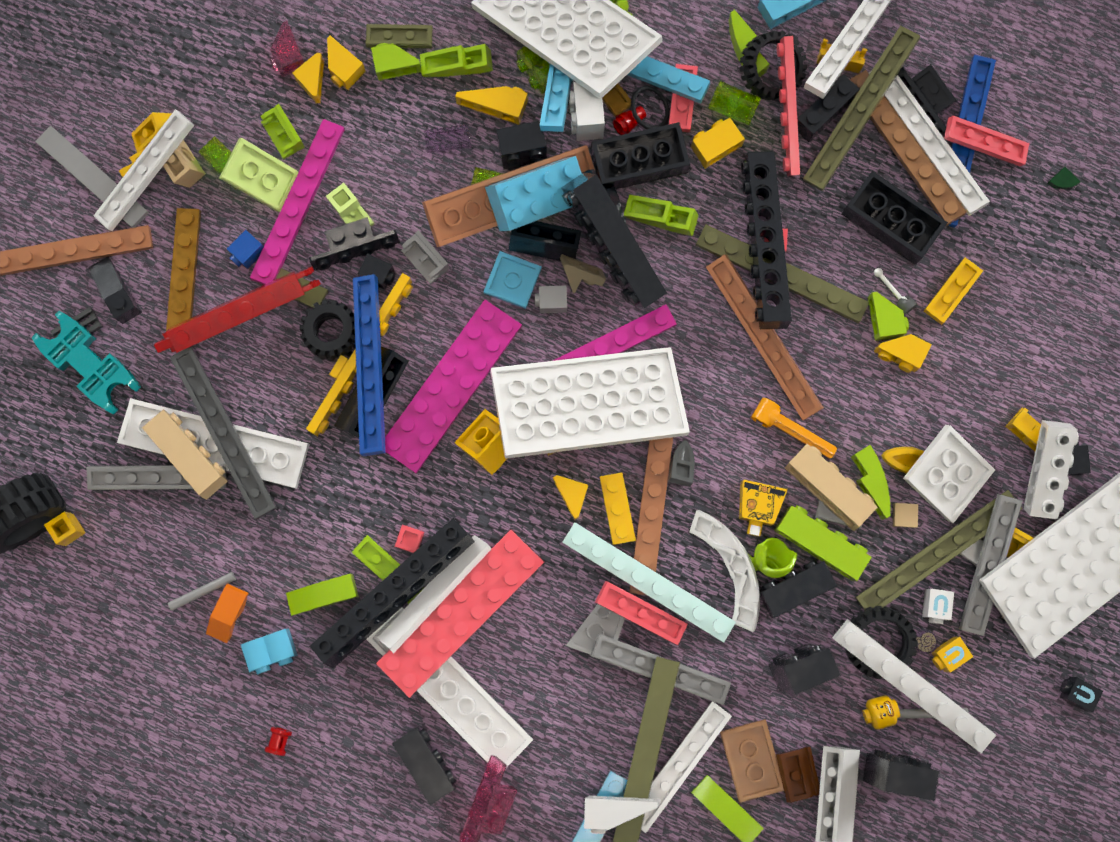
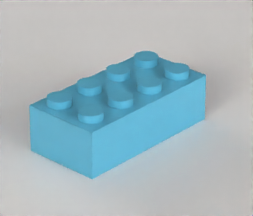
[485,156,582,231]

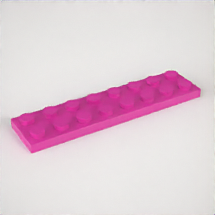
[385,300,522,474]

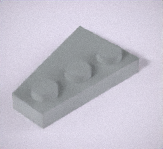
[566,593,633,655]

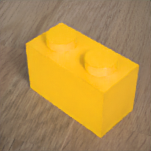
[691,117,745,169]

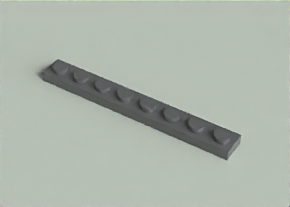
[170,347,277,520]

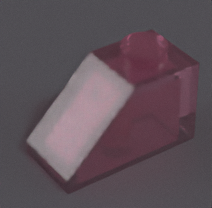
[269,21,305,77]

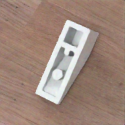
[584,795,661,834]

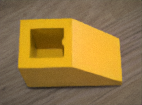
[874,334,932,373]

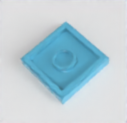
[483,251,542,309]

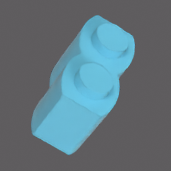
[241,629,298,675]

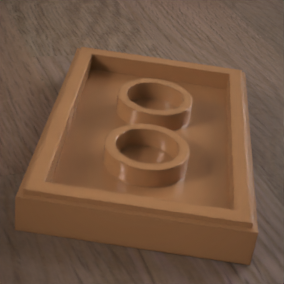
[720,719,784,803]

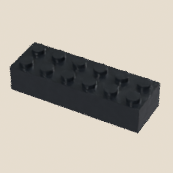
[561,173,667,309]

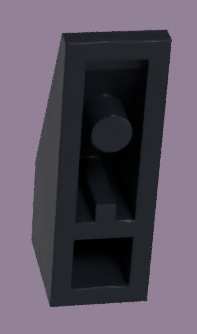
[89,256,142,324]

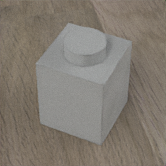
[535,285,567,313]

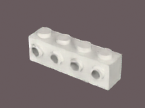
[1024,420,1079,519]
[815,746,860,842]

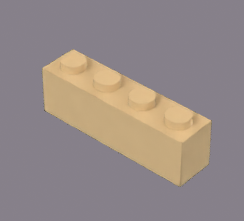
[142,409,228,500]
[785,444,877,531]

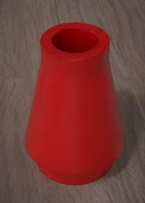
[613,106,646,135]

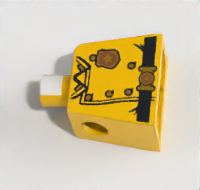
[739,480,787,537]

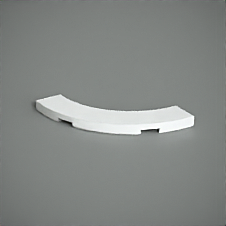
[689,510,760,632]

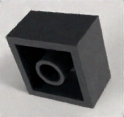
[496,121,547,171]

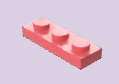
[668,64,698,133]

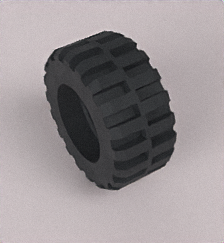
[0,473,66,554]

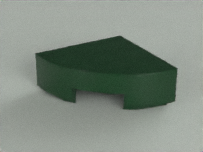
[1047,167,1081,189]

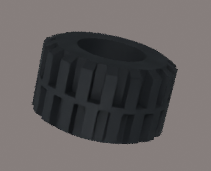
[299,300,356,361]

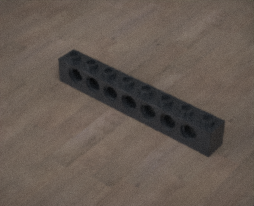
[741,151,792,329]
[310,518,475,669]

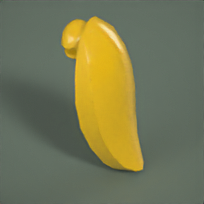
[881,447,924,473]

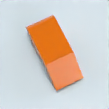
[206,584,248,643]

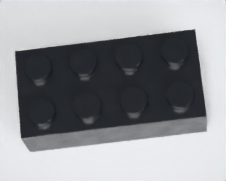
[591,122,690,189]
[841,171,948,265]
[768,644,841,695]
[863,749,939,802]

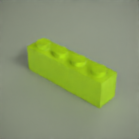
[774,505,872,582]

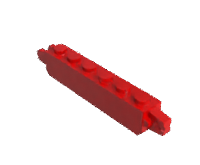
[154,267,321,353]

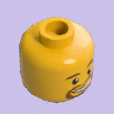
[862,695,900,730]

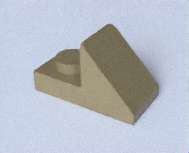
[560,254,606,293]

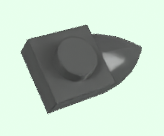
[668,440,695,487]

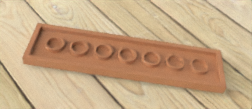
[422,145,595,247]

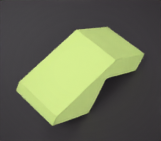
[326,183,374,227]

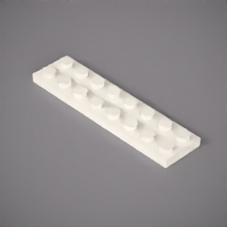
[117,398,309,489]
[366,607,533,775]

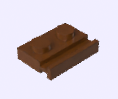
[776,747,820,803]

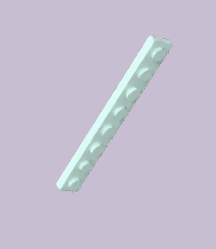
[562,523,736,642]

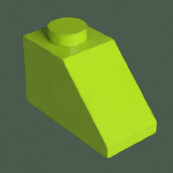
[371,43,421,81]
[868,292,909,341]

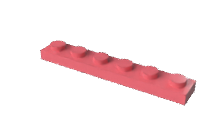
[777,36,800,176]

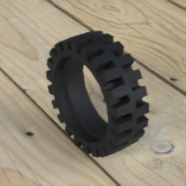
[739,31,807,100]
[845,606,918,679]

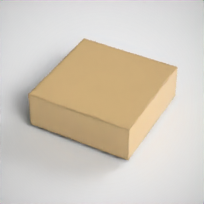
[893,503,918,528]

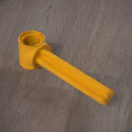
[751,397,837,459]

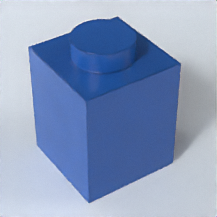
[227,230,264,269]

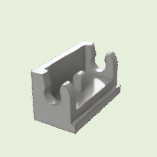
[401,230,449,285]

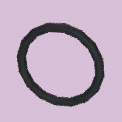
[631,86,670,129]

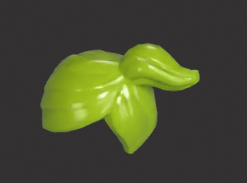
[748,538,797,578]

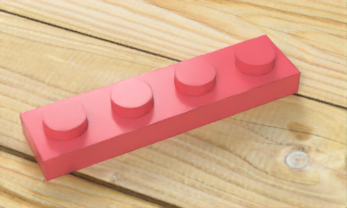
[944,116,1029,166]
[595,581,688,645]

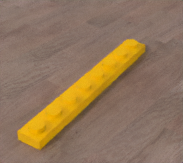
[306,273,413,436]

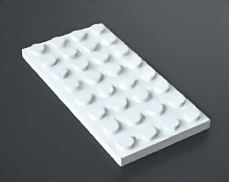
[471,0,662,99]
[490,347,690,459]
[979,473,1120,658]

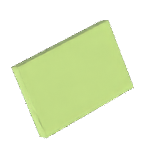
[219,138,298,212]

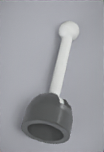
[874,268,918,316]

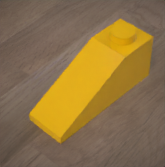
[455,86,528,125]

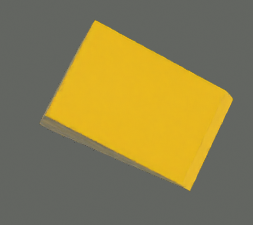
[292,53,324,103]
[553,475,588,520]

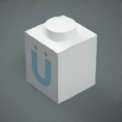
[922,589,954,624]

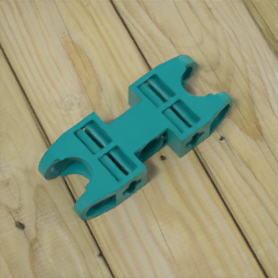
[32,310,141,415]

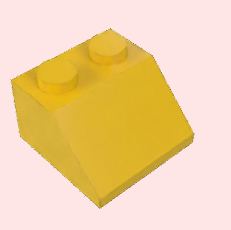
[454,409,507,475]

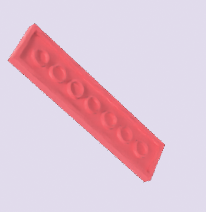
[376,530,544,698]

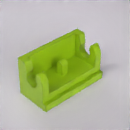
[261,104,305,159]

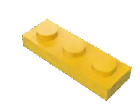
[923,257,983,325]
[599,472,636,545]

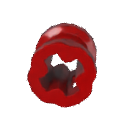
[264,727,292,756]

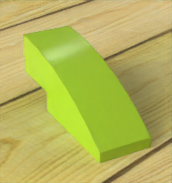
[728,9,770,77]
[420,44,493,77]
[624,195,699,236]
[851,445,891,520]
[286,574,359,616]
[691,775,764,842]

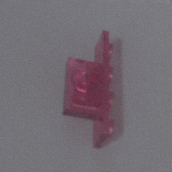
[458,755,518,842]

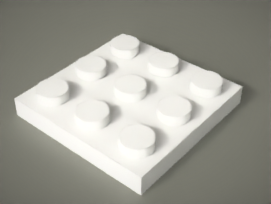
[903,425,995,523]

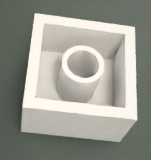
[569,82,605,141]

